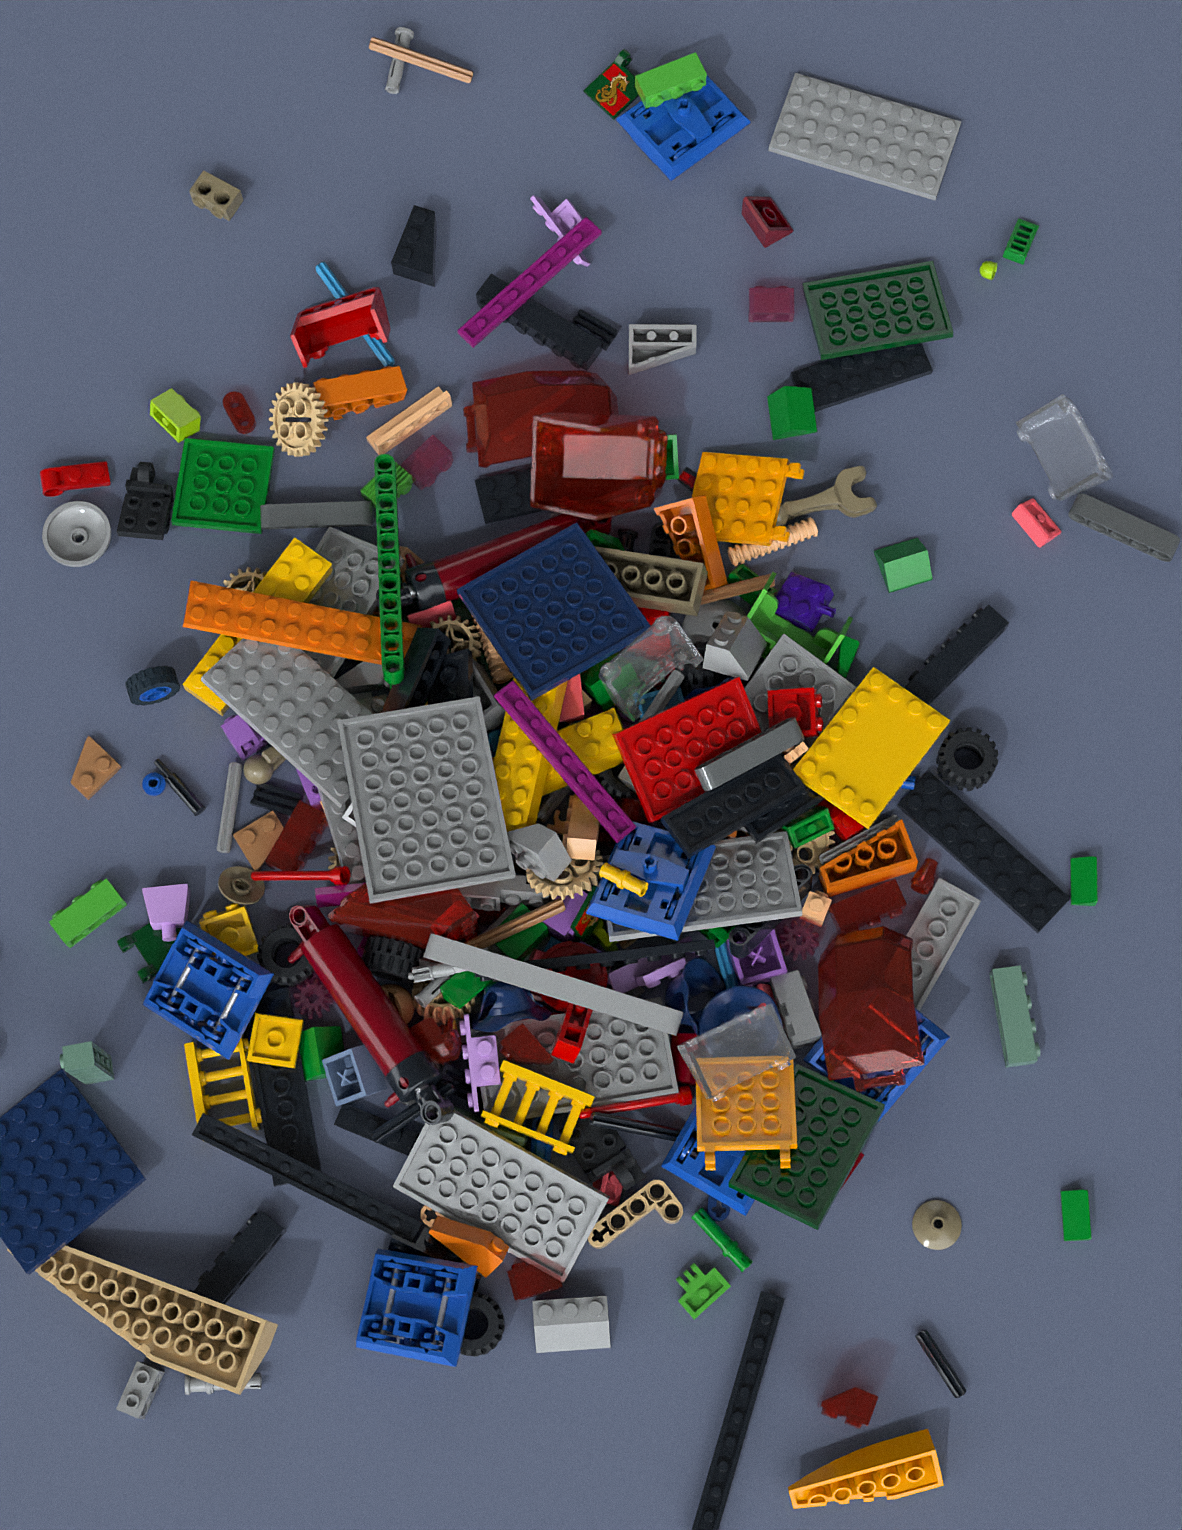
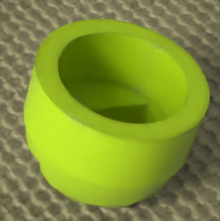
[979,261,997,280]

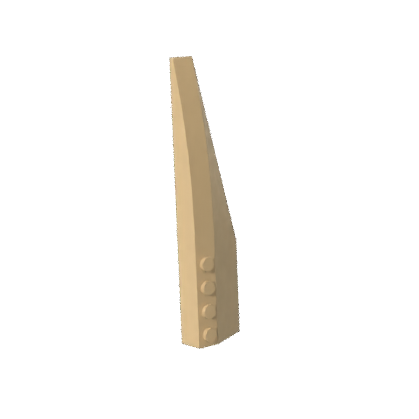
[7,1246,278,1395]

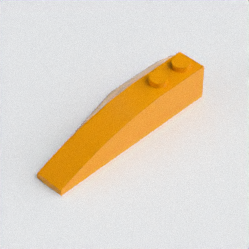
[788,1429,944,1509]

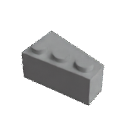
[629,324,697,375]
[769,970,822,1050]

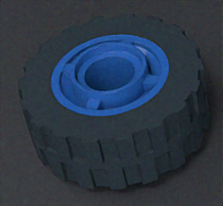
[125,666,180,706]

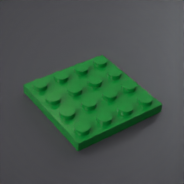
[171,438,275,534]

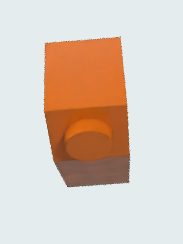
[428,1216,509,1278]

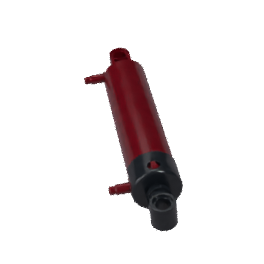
[376,496,612,612]
[288,904,454,1125]

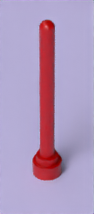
[251,866,351,885]
[579,1086,692,1119]

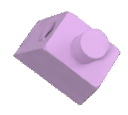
[142,884,191,941]

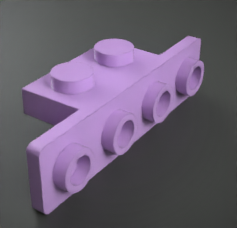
[530,195,590,267]
[608,937,699,993]
[459,1014,501,1113]

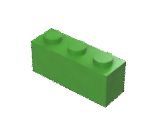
[635,52,707,109]
[49,878,127,948]

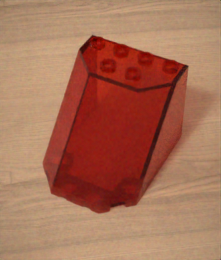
[530,413,668,521]
[327,883,481,951]

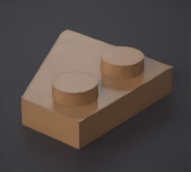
[70,736,122,800]
[233,811,286,871]

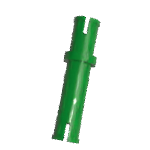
[691,1207,753,1272]

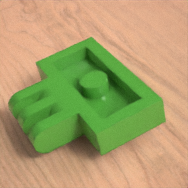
[675,1263,731,1320]

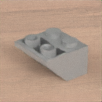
[507,823,572,882]

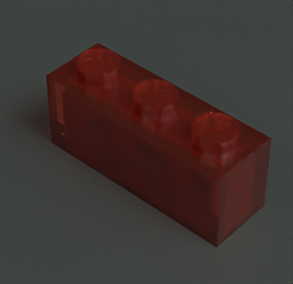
[265,801,328,871]
[828,879,907,937]

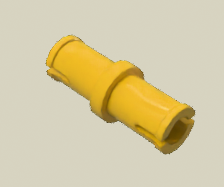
[599,862,648,897]

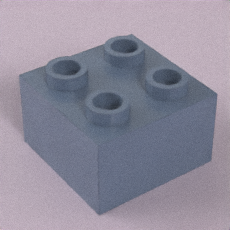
[322,1045,388,1107]

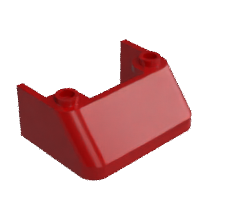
[290,287,391,368]

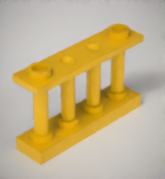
[184,1035,263,1131]
[481,1060,595,1156]

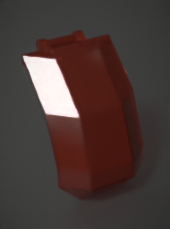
[463,370,621,468]
[818,926,925,1092]

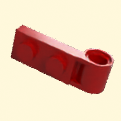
[40,461,110,497]

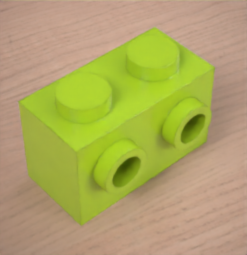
[150,388,201,443]

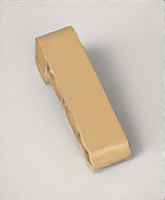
[588,1180,683,1249]

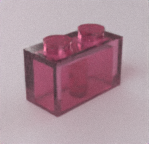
[748,286,794,322]
[401,435,453,491]

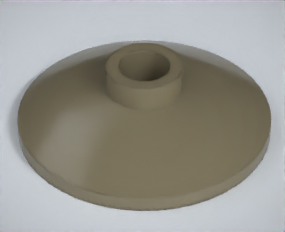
[218,866,265,905]
[912,1200,962,1250]

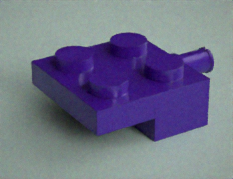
[775,572,836,633]

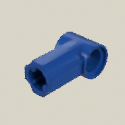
[530,1117,554,1163]

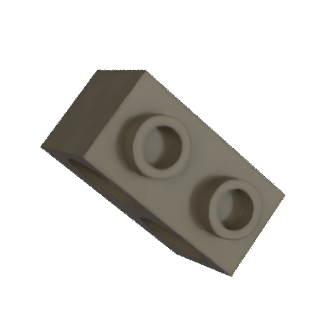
[189,170,243,221]

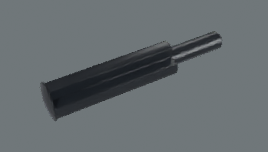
[154,759,206,816]

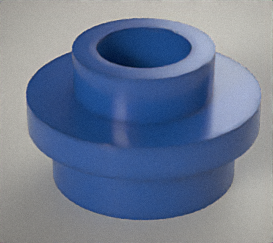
[142,773,166,796]

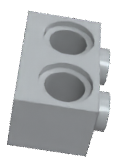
[116,1361,165,1419]

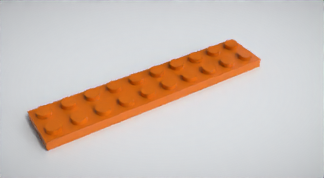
[183,580,422,665]

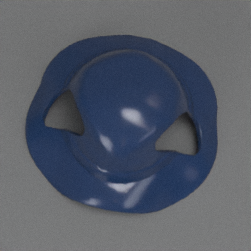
[665,957,726,1036]
[470,980,552,1032]
[699,986,783,1058]

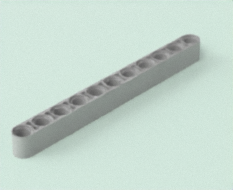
[423,933,684,1036]

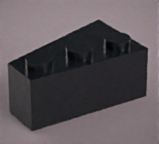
[391,205,437,287]

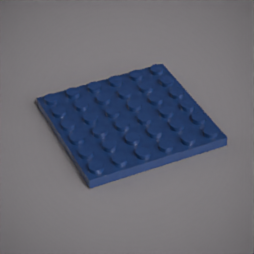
[457,523,652,701]
[0,1069,147,1275]

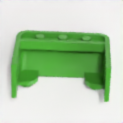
[746,572,853,665]

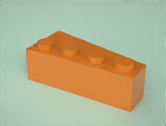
[312,366,407,421]
[654,495,728,591]
[819,819,918,898]

